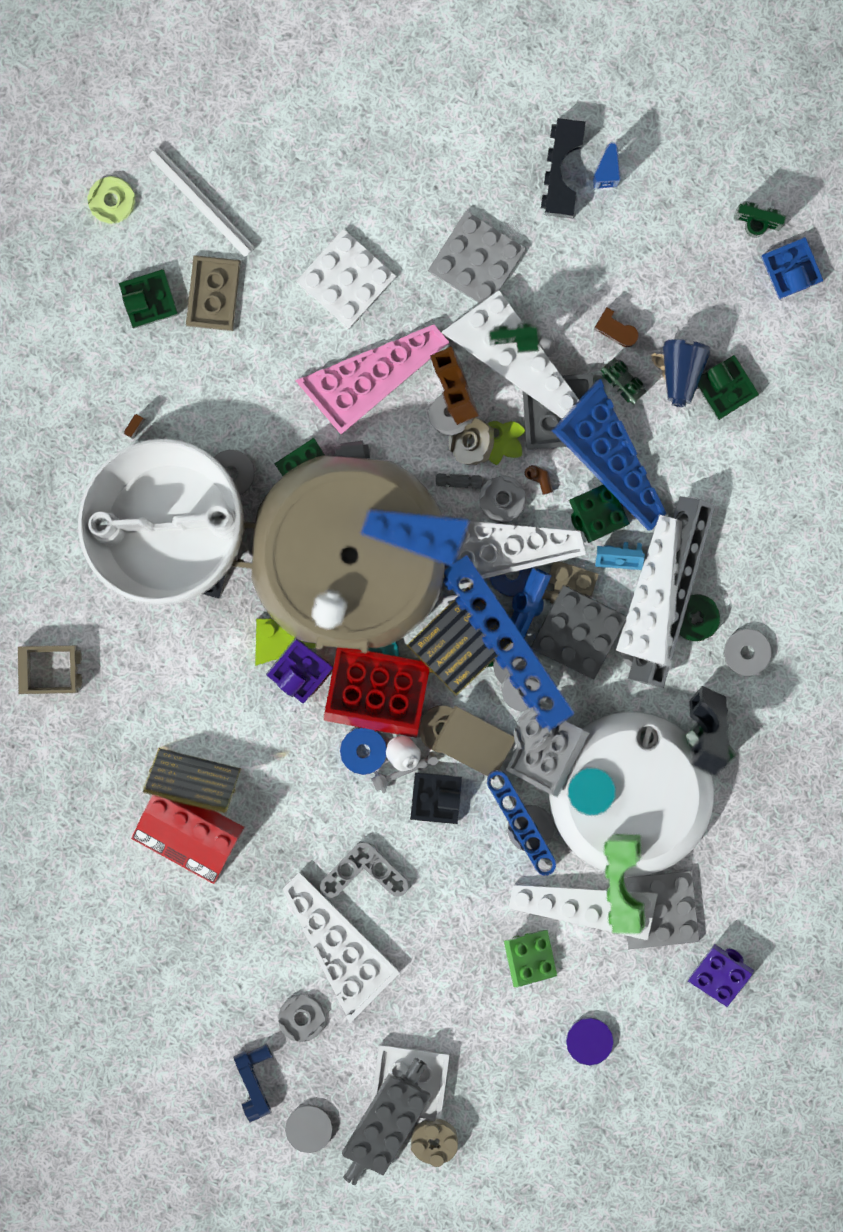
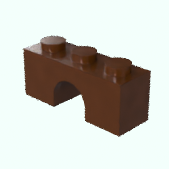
[430,346,479,425]

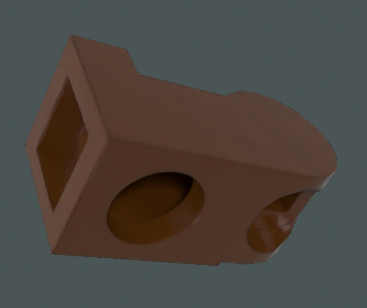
[594,307,639,347]

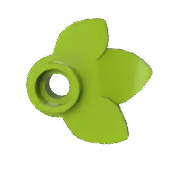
[487,421,525,465]

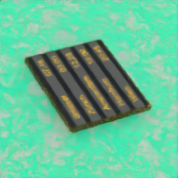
[407,587,512,696]
[143,748,241,814]

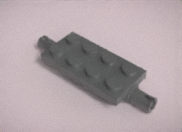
[342,1058,431,1185]

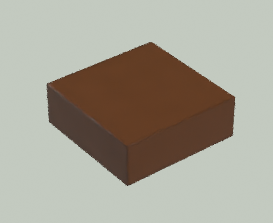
[124,414,145,439]

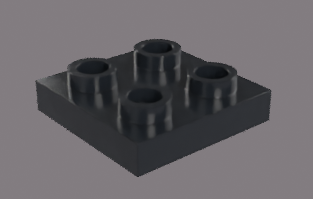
[410,772,462,824]

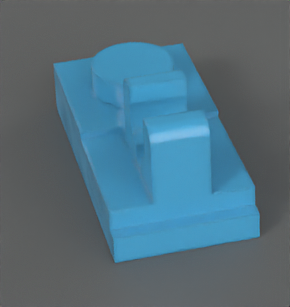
[595,542,645,570]

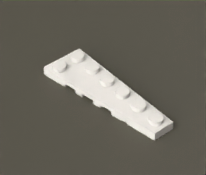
[509,884,658,940]

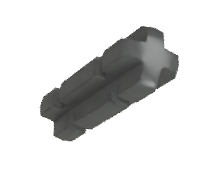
[436,473,482,488]

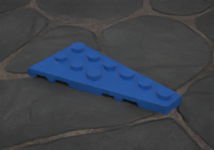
[552,379,667,531]

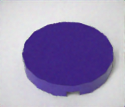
[566,1017,614,1066]

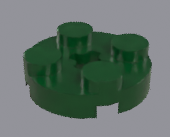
[679,594,720,641]

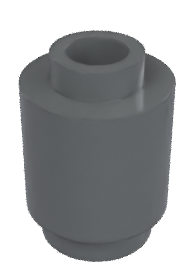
[335,440,370,459]

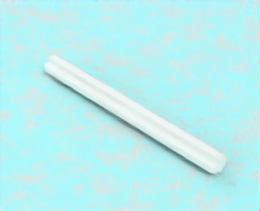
[149,147,254,256]

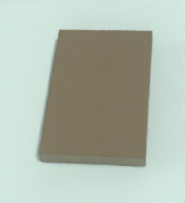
[186,255,241,331]
[432,706,515,780]

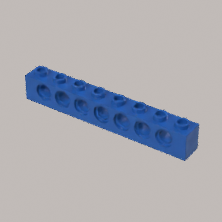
[443,555,574,732]

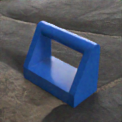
[593,143,620,189]

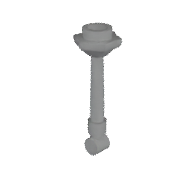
[538,335,555,357]
[371,753,438,794]

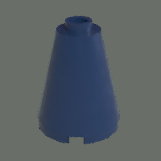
[663,339,710,407]

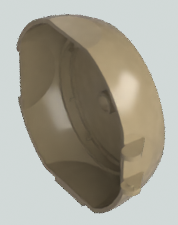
[231,455,445,653]

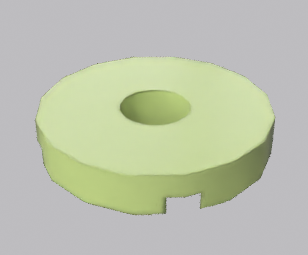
[87,176,135,224]

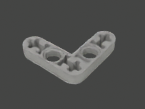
[320,842,408,898]

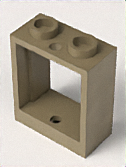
[18,645,82,694]

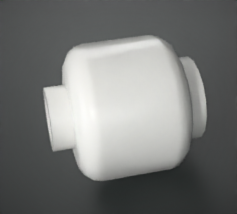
[312,591,346,628]
[386,736,421,771]

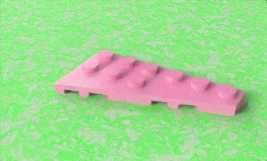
[295,325,449,435]

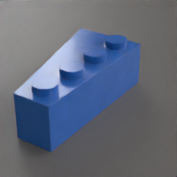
[360,510,469,566]

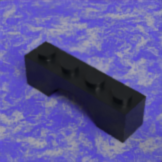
[541,118,586,219]
[689,686,730,776]

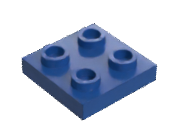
[761,237,824,300]

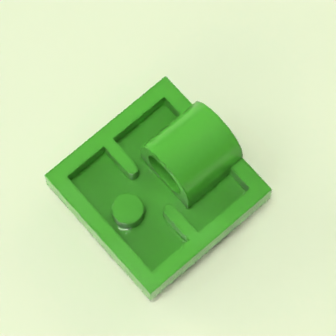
[504,930,557,987]

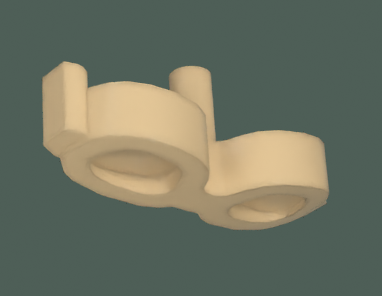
[651,353,666,381]

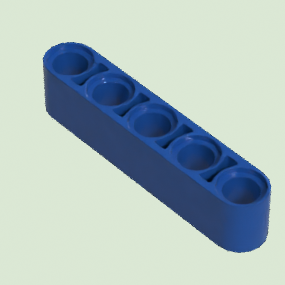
[487,770,556,876]

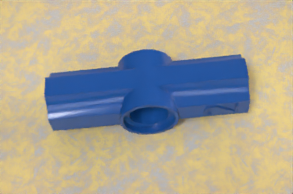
[511,567,551,638]

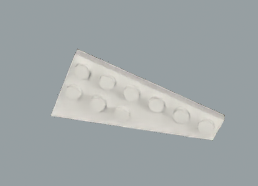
[441,290,579,419]
[616,515,682,667]
[444,521,587,584]
[283,872,400,1023]

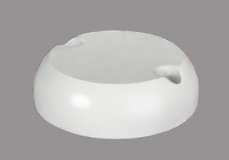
[78,439,244,605]
[549,712,714,876]

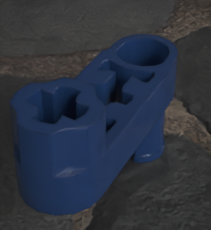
[233,1043,273,1123]

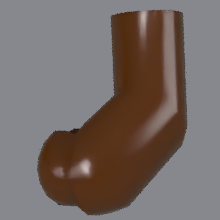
[524,465,554,495]

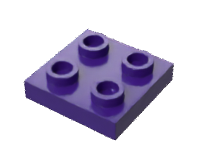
[266,638,333,704]
[688,944,754,1007]

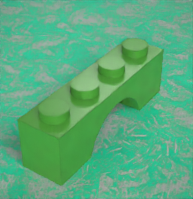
[604,834,645,934]

